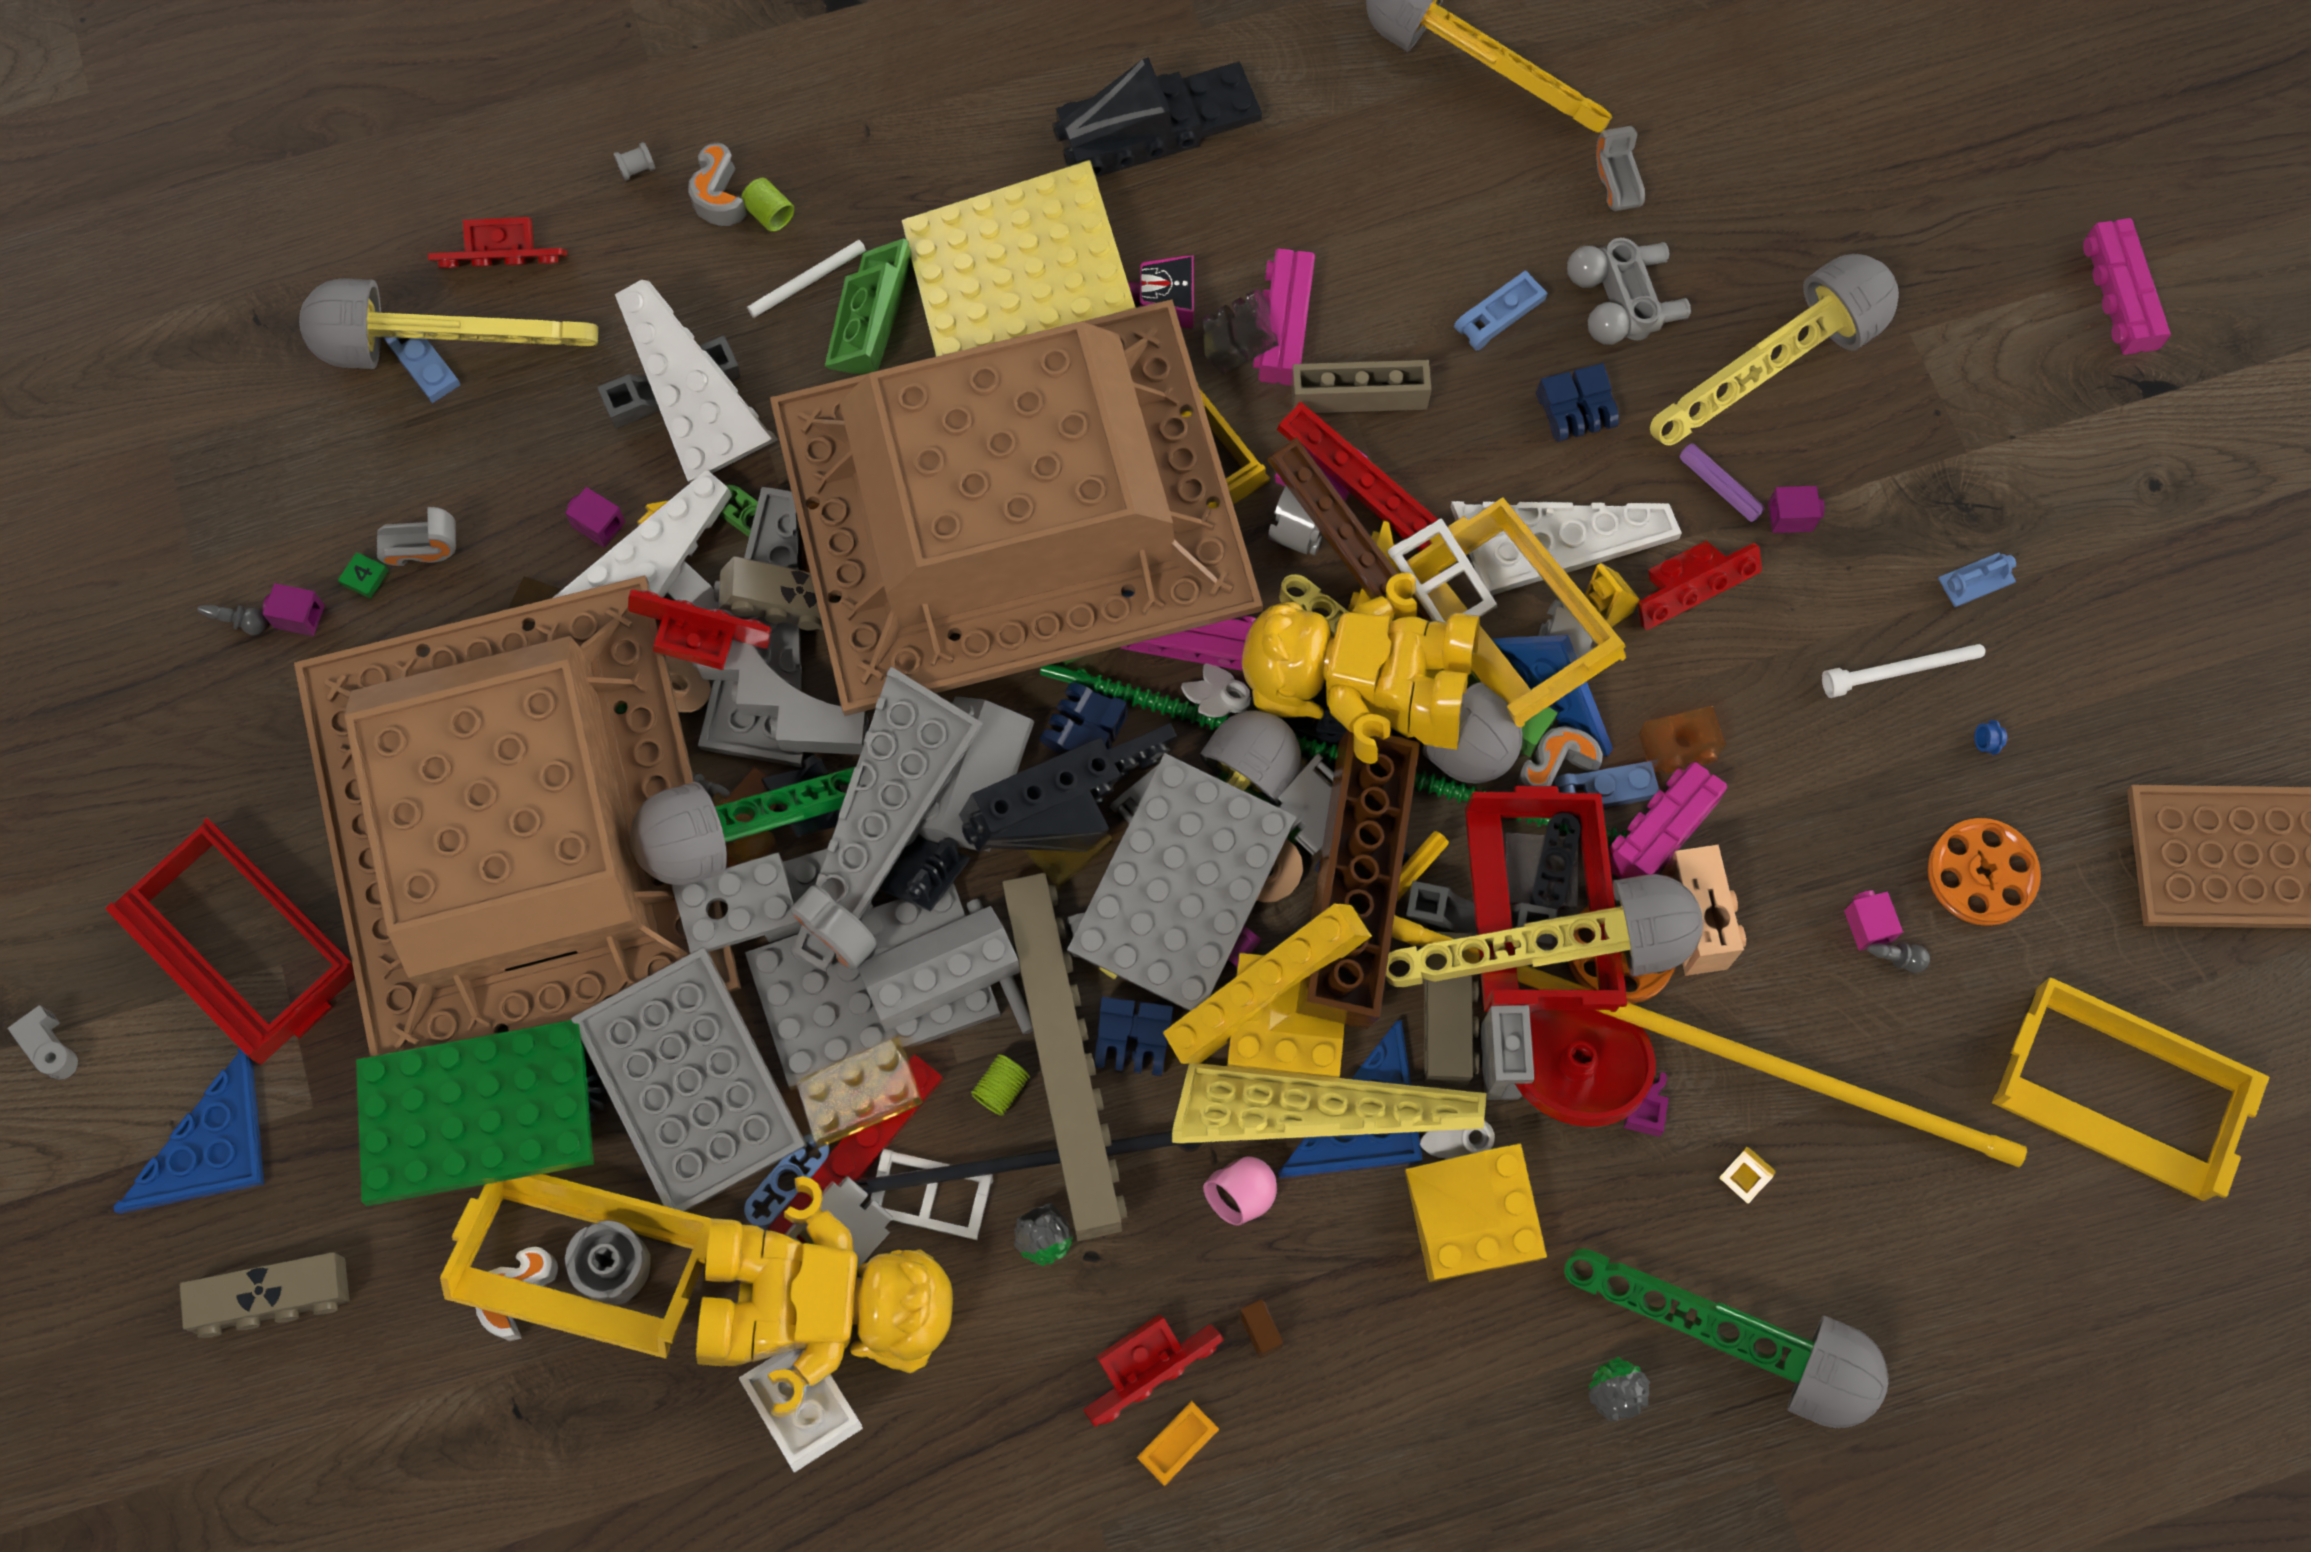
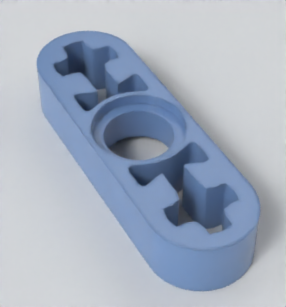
[744,1134,831,1229]

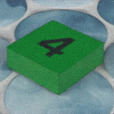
[338,552,389,599]

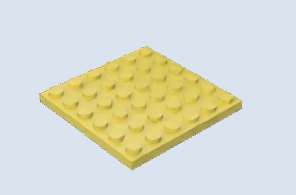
[902,160,1136,357]

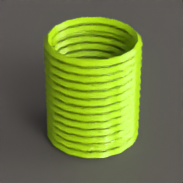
[741,178,794,231]
[971,1054,1030,1116]

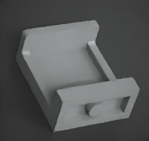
[1480,1005,1534,1100]

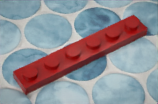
[1276,401,1439,552]
[768,1054,944,1244]

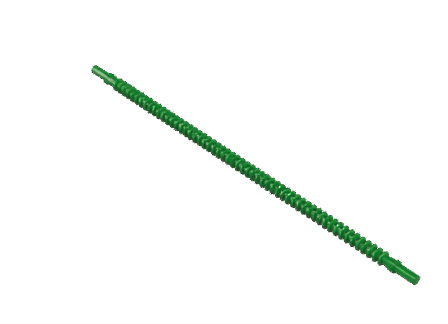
[1040,664,1669,862]

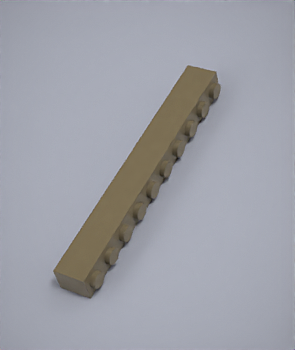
[1002,873,1128,1241]

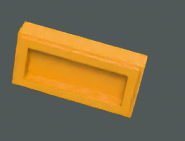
[1137,1401,1219,1487]

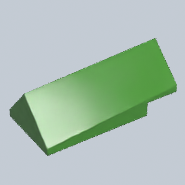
[824,238,913,375]

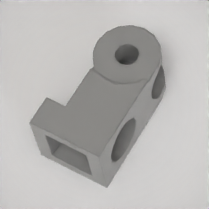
[8,1005,78,1080]

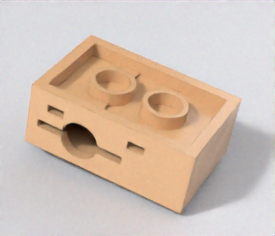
[1661,845,1746,976]

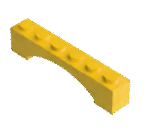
[1163,903,1372,1064]

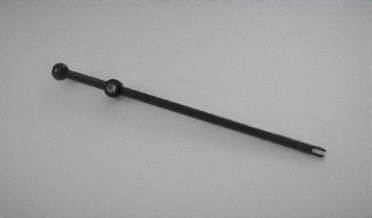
[854,1131,1203,1194]

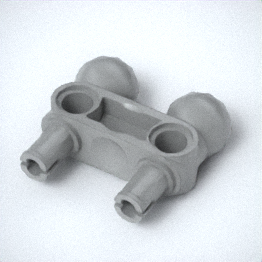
[1567,238,1691,345]

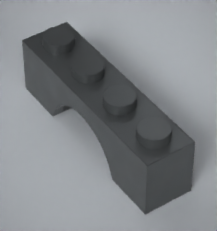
[597,335,741,429]
[1404,881,1558,950]

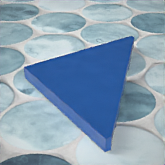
[1491,635,1613,756]
[1278,1020,1422,1179]
[114,1048,264,1214]

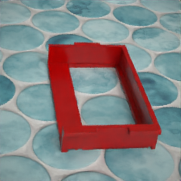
[1465,786,1627,1012]
[104,817,355,1065]

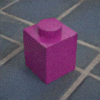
[1768,486,1825,533]
[565,487,626,548]
[263,583,325,636]

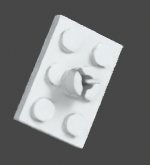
[739,1350,863,1472]

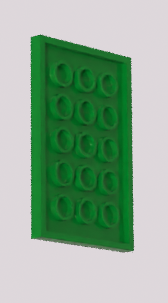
[356,1020,594,1206]

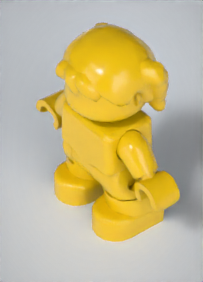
[1241,573,1480,764]
[696,1176,953,1417]

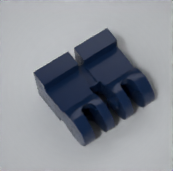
[1535,363,1619,442]
[1040,682,1128,754]
[1095,997,1173,1077]

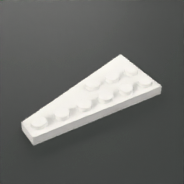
[615,280,778,482]
[553,469,732,598]
[1450,501,1682,595]

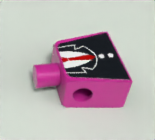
[1128,256,1194,328]

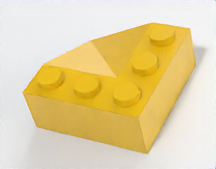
[1227,953,1344,1078]
[1405,1144,1547,1282]

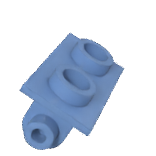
[1938,553,2016,607]

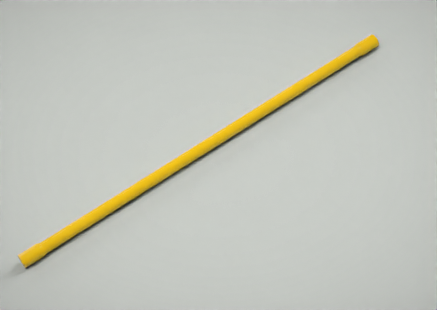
[1391,915,2027,1168]

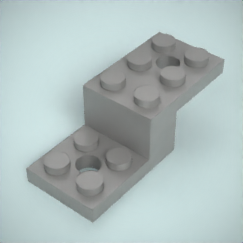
[672,848,873,954]

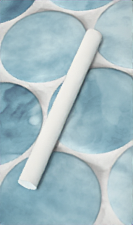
[747,240,866,318]

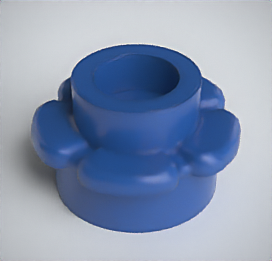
[1974,720,2007,755]

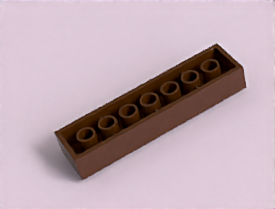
[1296,730,1420,1029]

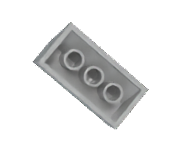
[915,696,1034,852]
[857,906,1020,1031]

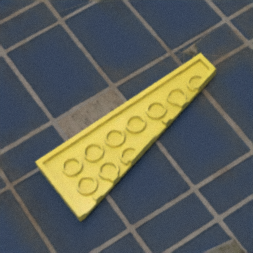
[1172,1063,1487,1143]

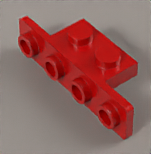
[427,217,567,268]
[1638,540,1762,630]
[628,589,772,670]
[1083,1314,1224,1427]

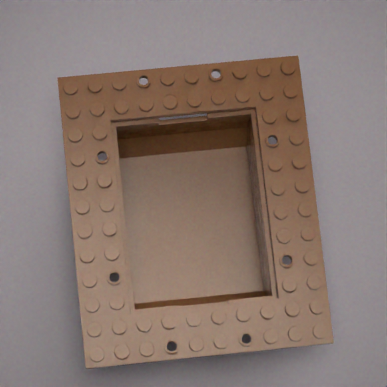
[770,299,1263,716]
[294,575,741,1057]

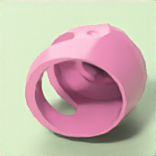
[1203,1156,1277,1225]

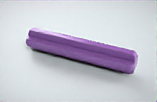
[1680,443,1765,522]

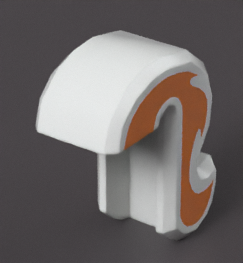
[475,1247,558,1341]

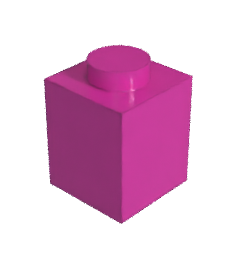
[1844,890,1903,951]

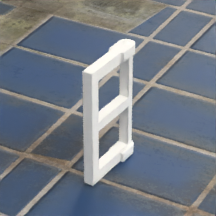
[1387,518,1497,622]
[870,1149,993,1240]

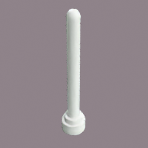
[1822,644,1985,698]

